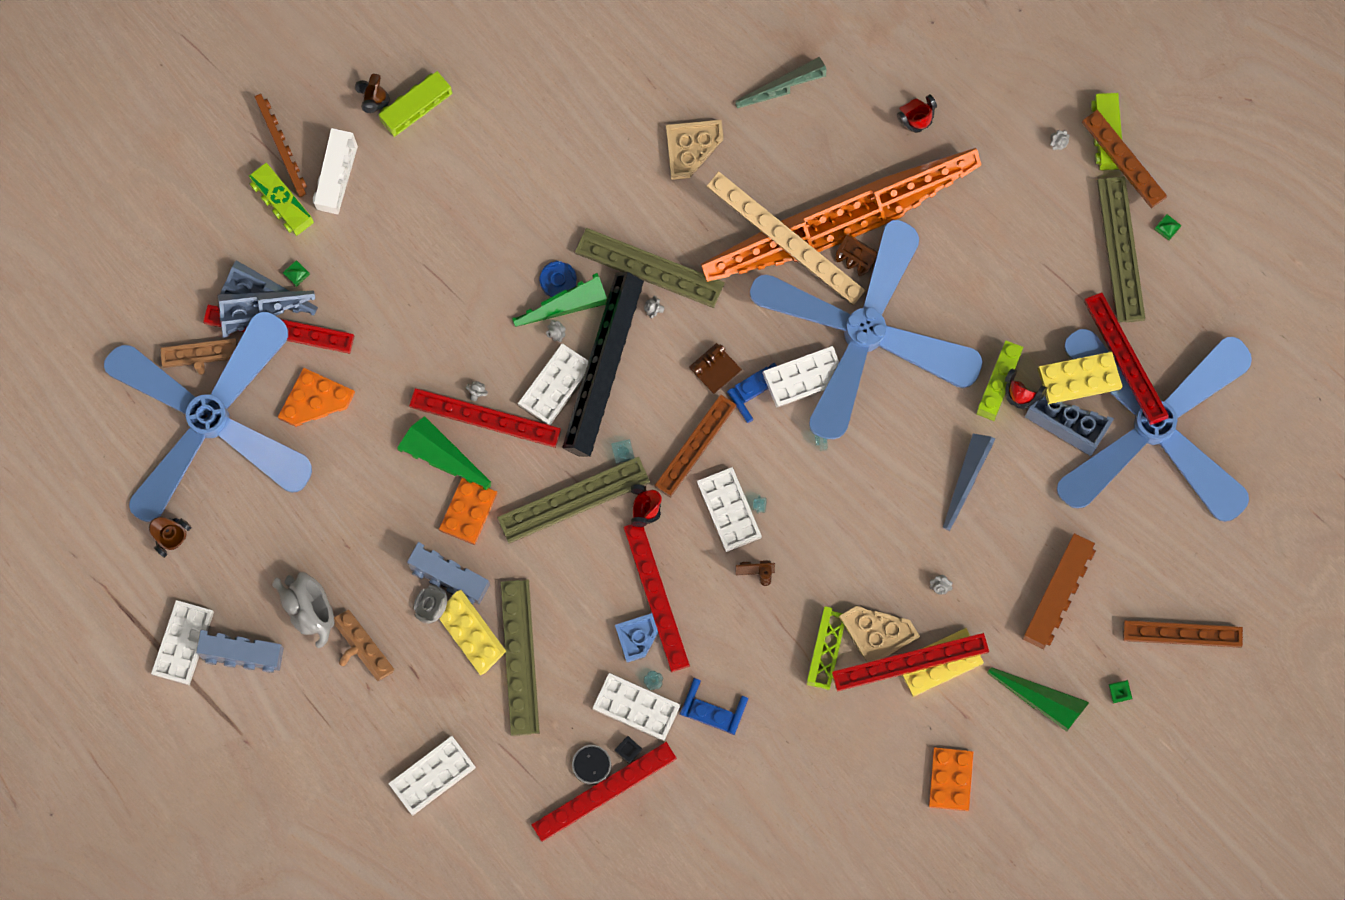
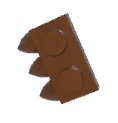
[836,234,878,276]

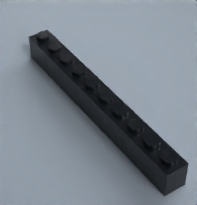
[562,272,644,457]

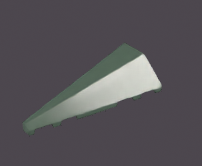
[735,57,827,108]

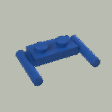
[727,363,777,423]
[680,678,749,735]

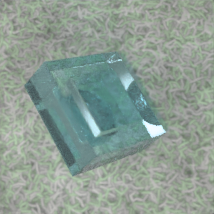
[815,435,828,451]
[611,439,634,464]

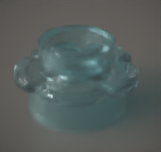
[753,495,767,514]
[644,671,663,690]

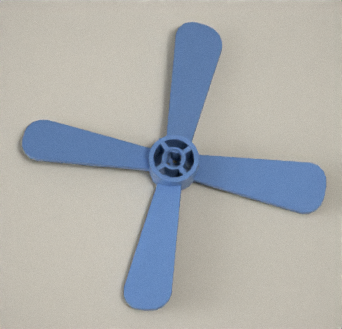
[750,220,982,439]
[104,312,312,522]
[1057,329,1252,522]

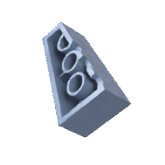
[1025,396,1114,456]
[407,542,490,605]
[196,630,284,673]

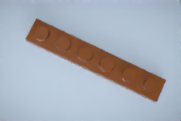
[254,94,307,198]
[1082,110,1167,209]
[655,394,736,498]
[1123,621,1243,648]

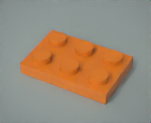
[439,478,498,545]
[929,747,974,811]

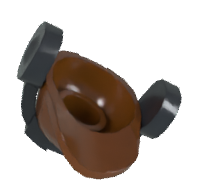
[355,73,390,113]
[149,517,192,558]

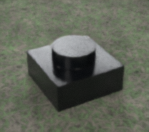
[615,736,643,764]

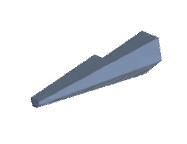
[220,260,318,316]
[217,290,315,338]
[943,433,995,531]

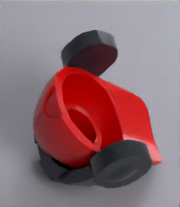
[897,94,937,133]
[1005,368,1048,409]
[631,484,662,527]

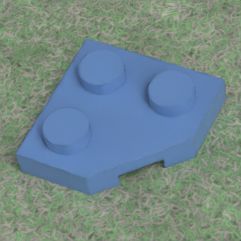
[615,613,658,663]

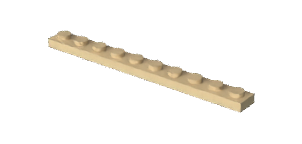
[706,171,866,305]

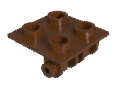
[689,343,742,394]
[736,560,775,586]

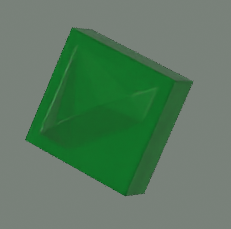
[1154,214,1182,241]
[283,260,310,287]
[1109,680,1133,704]

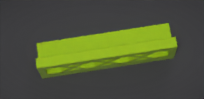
[807,606,844,690]

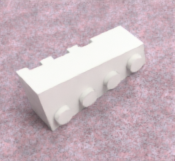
[313,128,358,214]

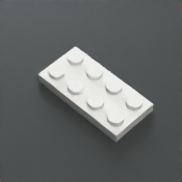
[518,344,588,425]
[762,346,839,408]
[697,467,762,552]
[151,600,214,686]
[593,673,680,741]
[388,736,476,816]

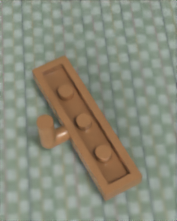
[160,338,237,375]
[334,610,395,681]

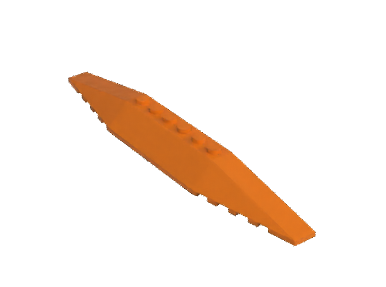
[701,148,981,282]

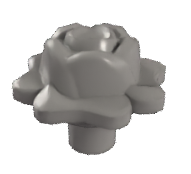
[1050,130,1070,150]
[644,295,664,319]
[546,320,566,342]
[466,381,488,401]
[930,575,953,595]

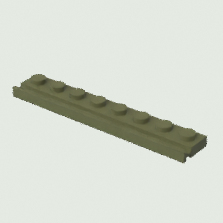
[1097,176,1145,323]
[575,228,725,308]
[497,457,650,544]
[501,579,540,736]

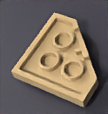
[666,120,723,180]
[839,606,920,663]

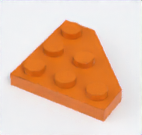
[278,368,355,427]

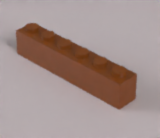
[1023,533,1096,650]

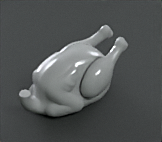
[272,572,335,648]

